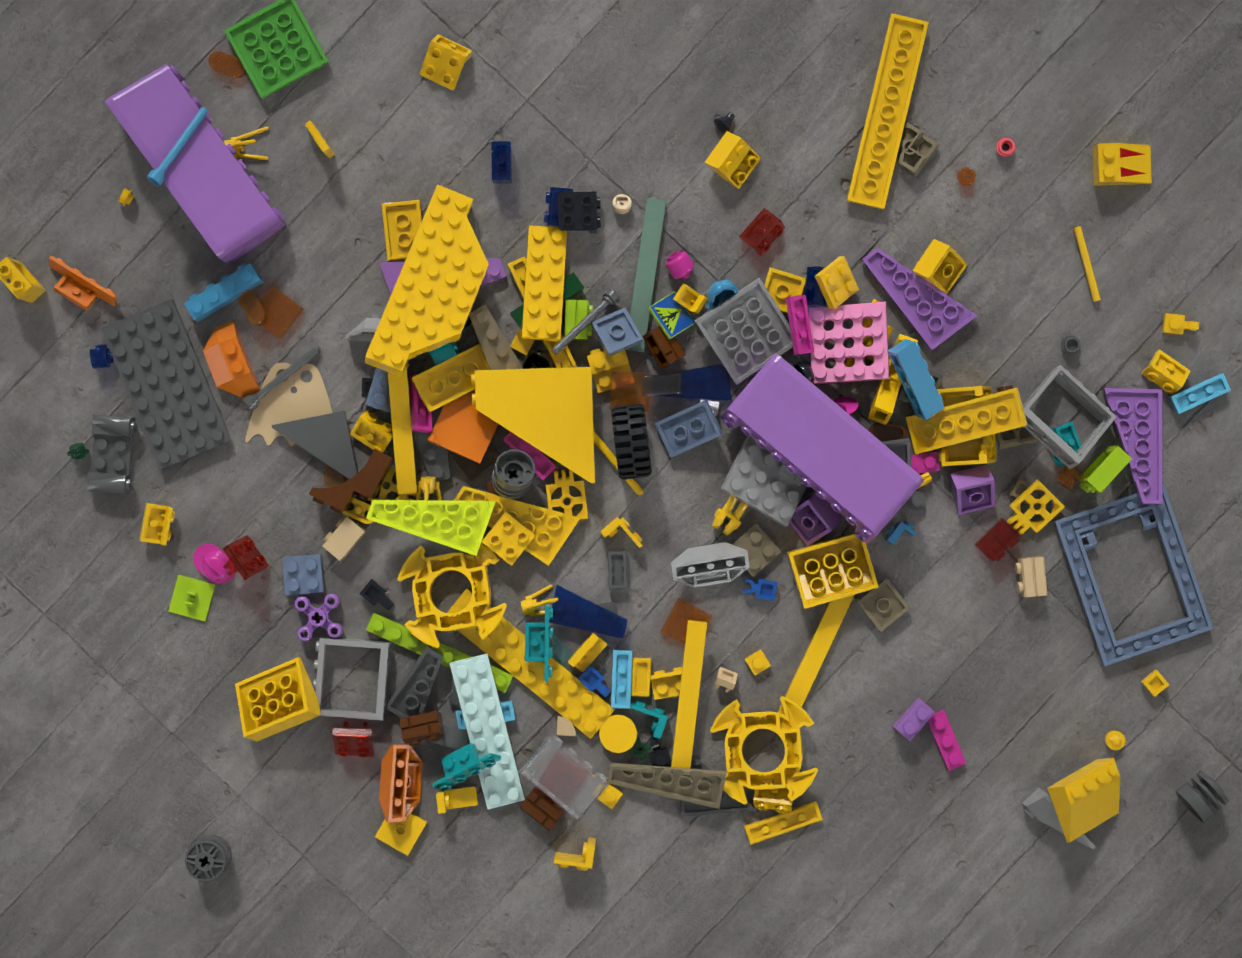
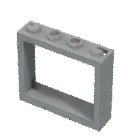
[1023,365,1116,469]
[313,637,391,720]

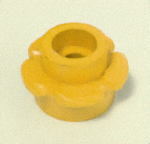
[118,188,134,207]

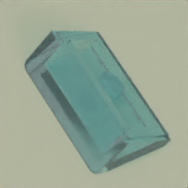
[549,634,574,665]

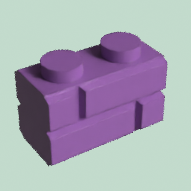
[893,698,935,741]

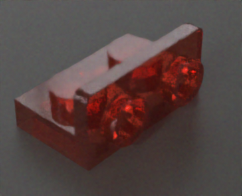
[739,208,785,256]
[974,518,1021,561]

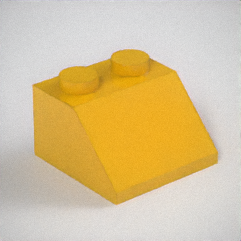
[912,239,967,294]

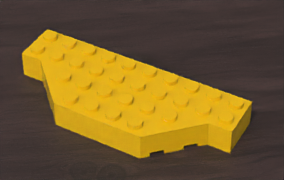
[365,184,489,377]

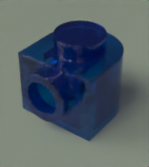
[90,344,114,369]

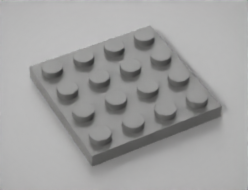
[695,278,793,385]
[721,436,807,527]

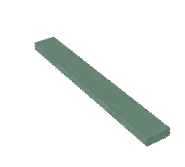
[626,198,666,353]

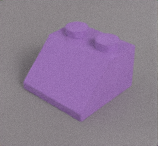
[950,464,995,515]
[789,493,843,546]

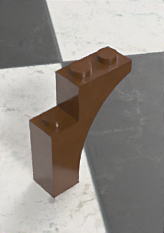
[309,449,394,513]

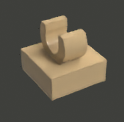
[715,667,738,693]

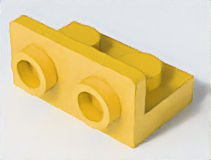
[1142,349,1191,395]
[350,411,393,453]
[568,631,607,672]
[650,667,682,701]
[753,788,793,813]

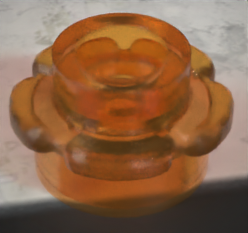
[957,167,976,186]

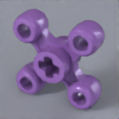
[294,593,343,642]

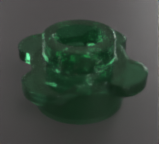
[67,443,90,460]
[629,738,651,761]

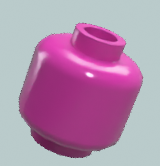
[666,250,694,280]

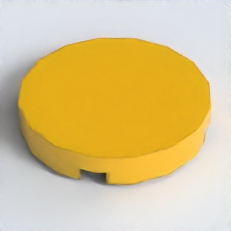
[599,714,638,753]

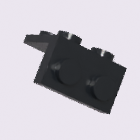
[558,191,601,233]

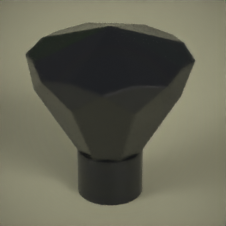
[714,112,735,133]

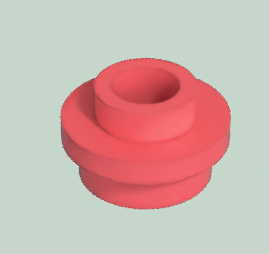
[996,138,1015,157]

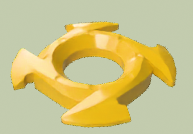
[397,543,507,648]
[710,696,818,804]

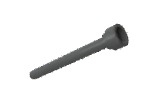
[552,289,620,354]
[243,346,321,411]

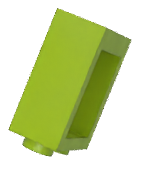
[1077,446,1132,493]

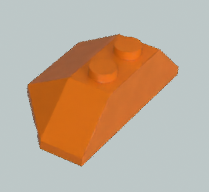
[203,320,261,398]
[379,744,423,822]

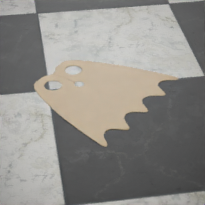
[245,363,332,446]

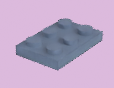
[655,399,723,458]

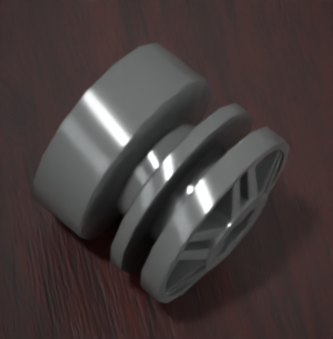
[491,449,535,499]
[1175,770,1229,823]
[185,835,232,882]

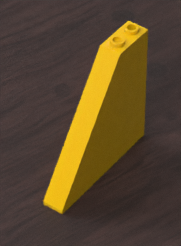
[471,367,595,483]

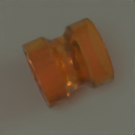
[1056,466,1083,491]

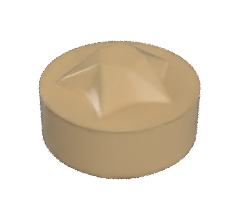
[612,194,632,214]

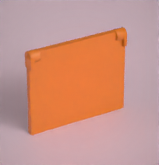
[427,390,498,464]

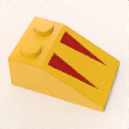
[1092,143,1152,186]

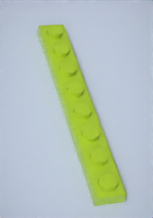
[366,612,513,693]

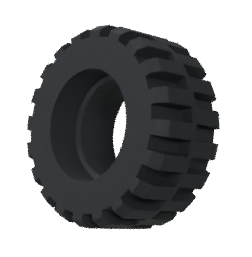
[611,403,652,480]

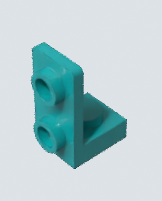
[630,701,668,739]

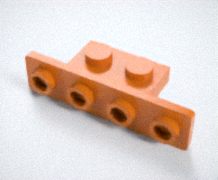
[49,256,117,311]

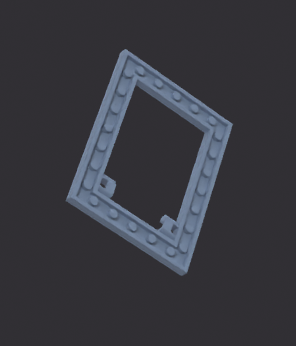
[1054,484,1213,666]

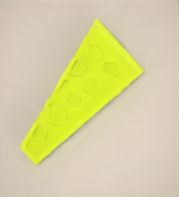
[366,500,496,556]

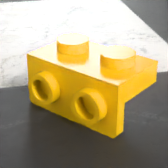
[139,503,175,546]

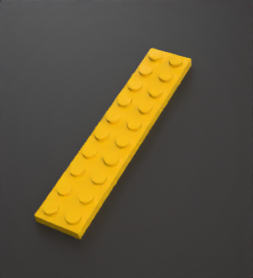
[846,13,929,210]
[447,588,615,739]

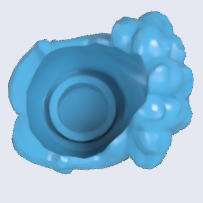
[706,280,738,311]

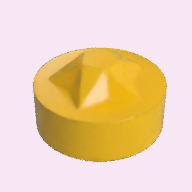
[1105,730,1125,750]

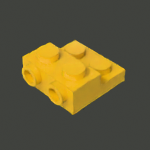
[587,348,635,393]

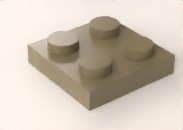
[732,523,782,577]
[856,578,911,632]

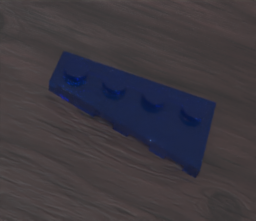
[650,364,732,401]
[549,584,628,639]

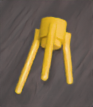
[224,126,269,160]
[416,476,442,500]
[521,585,570,617]

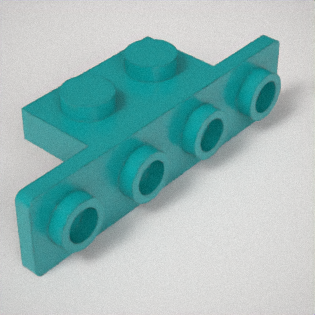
[525,604,553,682]
[432,743,501,791]

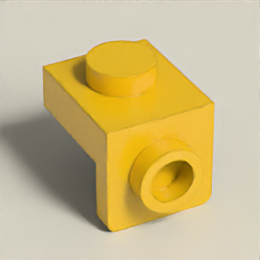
[673,283,707,314]

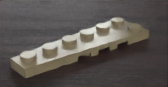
[469,304,523,370]
[607,763,727,809]

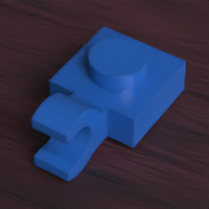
[578,665,611,697]

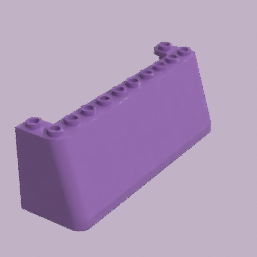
[105,64,286,265]
[721,354,923,543]

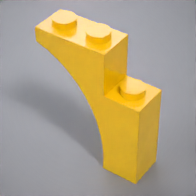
[868,334,918,425]

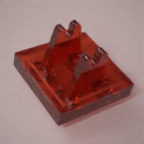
[223,535,269,581]
[332,721,374,758]

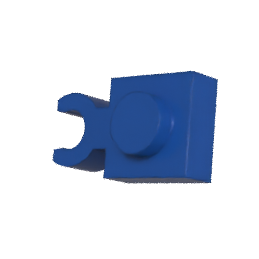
[742,578,778,601]

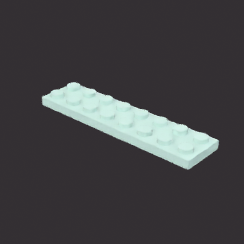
[450,653,525,809]

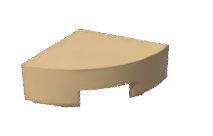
[557,715,576,736]

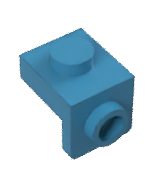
[885,521,916,545]

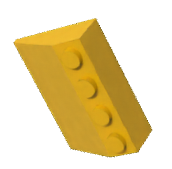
[786,532,879,609]
[235,657,321,741]
[1047,758,1120,843]

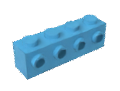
[184,263,264,322]
[887,339,945,420]

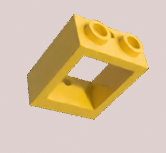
[0,257,46,303]

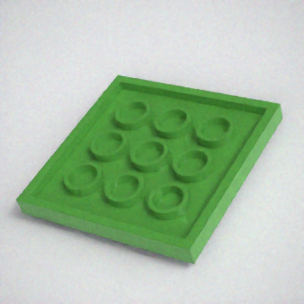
[224,0,329,99]

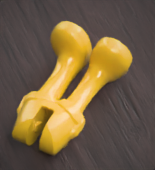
[712,495,749,536]

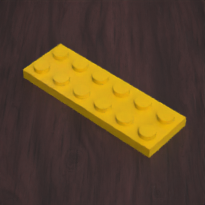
[521,225,567,342]
[906,388,1028,455]

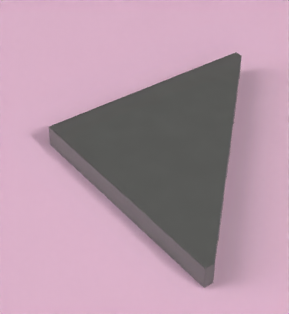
[272,411,358,479]
[680,755,755,817]

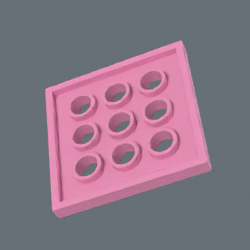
[809,302,890,384]

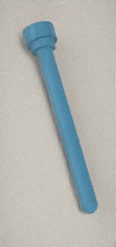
[147,107,208,187]

